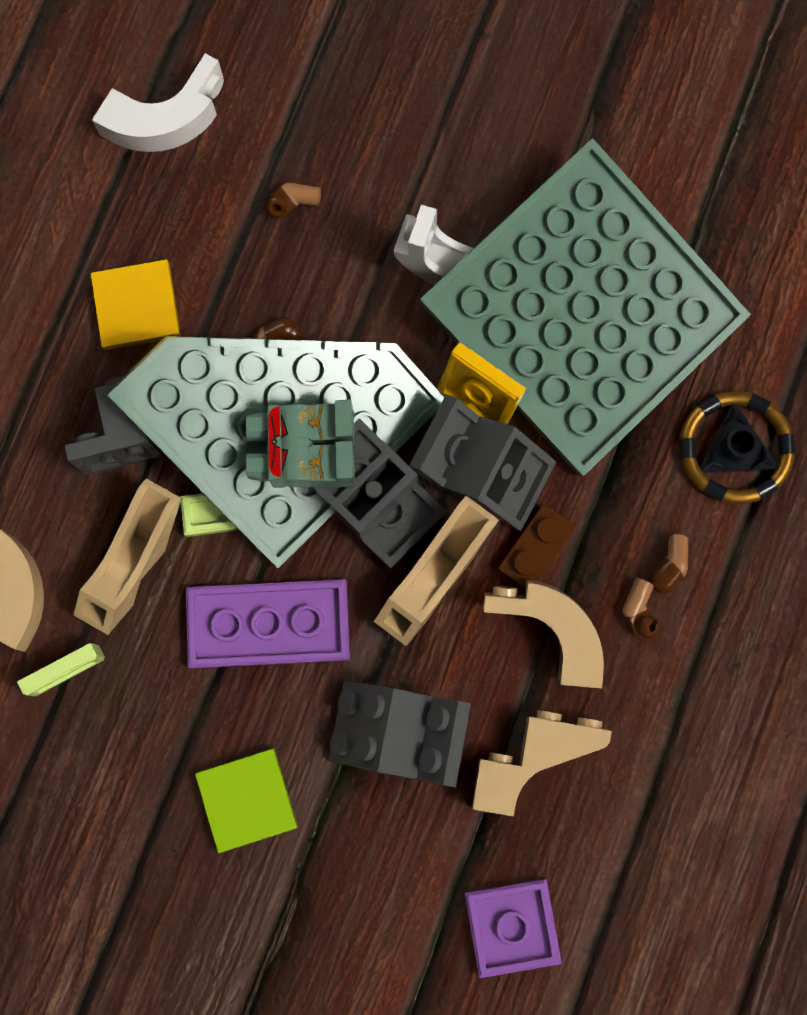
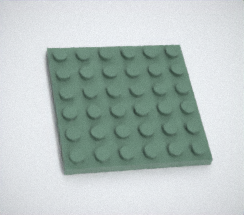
[418,138,751,477]

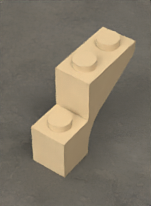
[74,479,181,635]
[374,496,499,646]
[471,710,612,817]

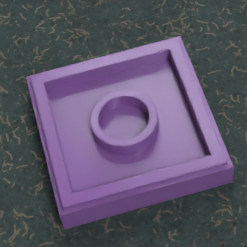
[465,878,562,978]

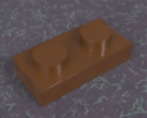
[497,504,576,590]

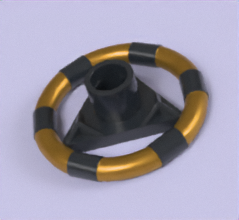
[679,391,795,504]

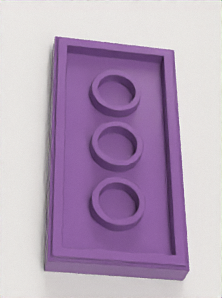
[186,579,350,669]

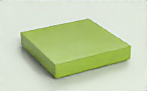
[195,749,298,853]

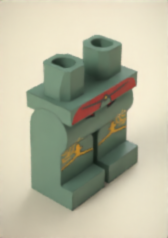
[246,399,355,488]

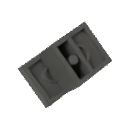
[65,377,163,475]
[409,395,556,531]
[311,418,447,570]
[328,681,471,787]

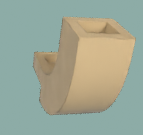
[0,529,44,652]
[483,579,604,688]

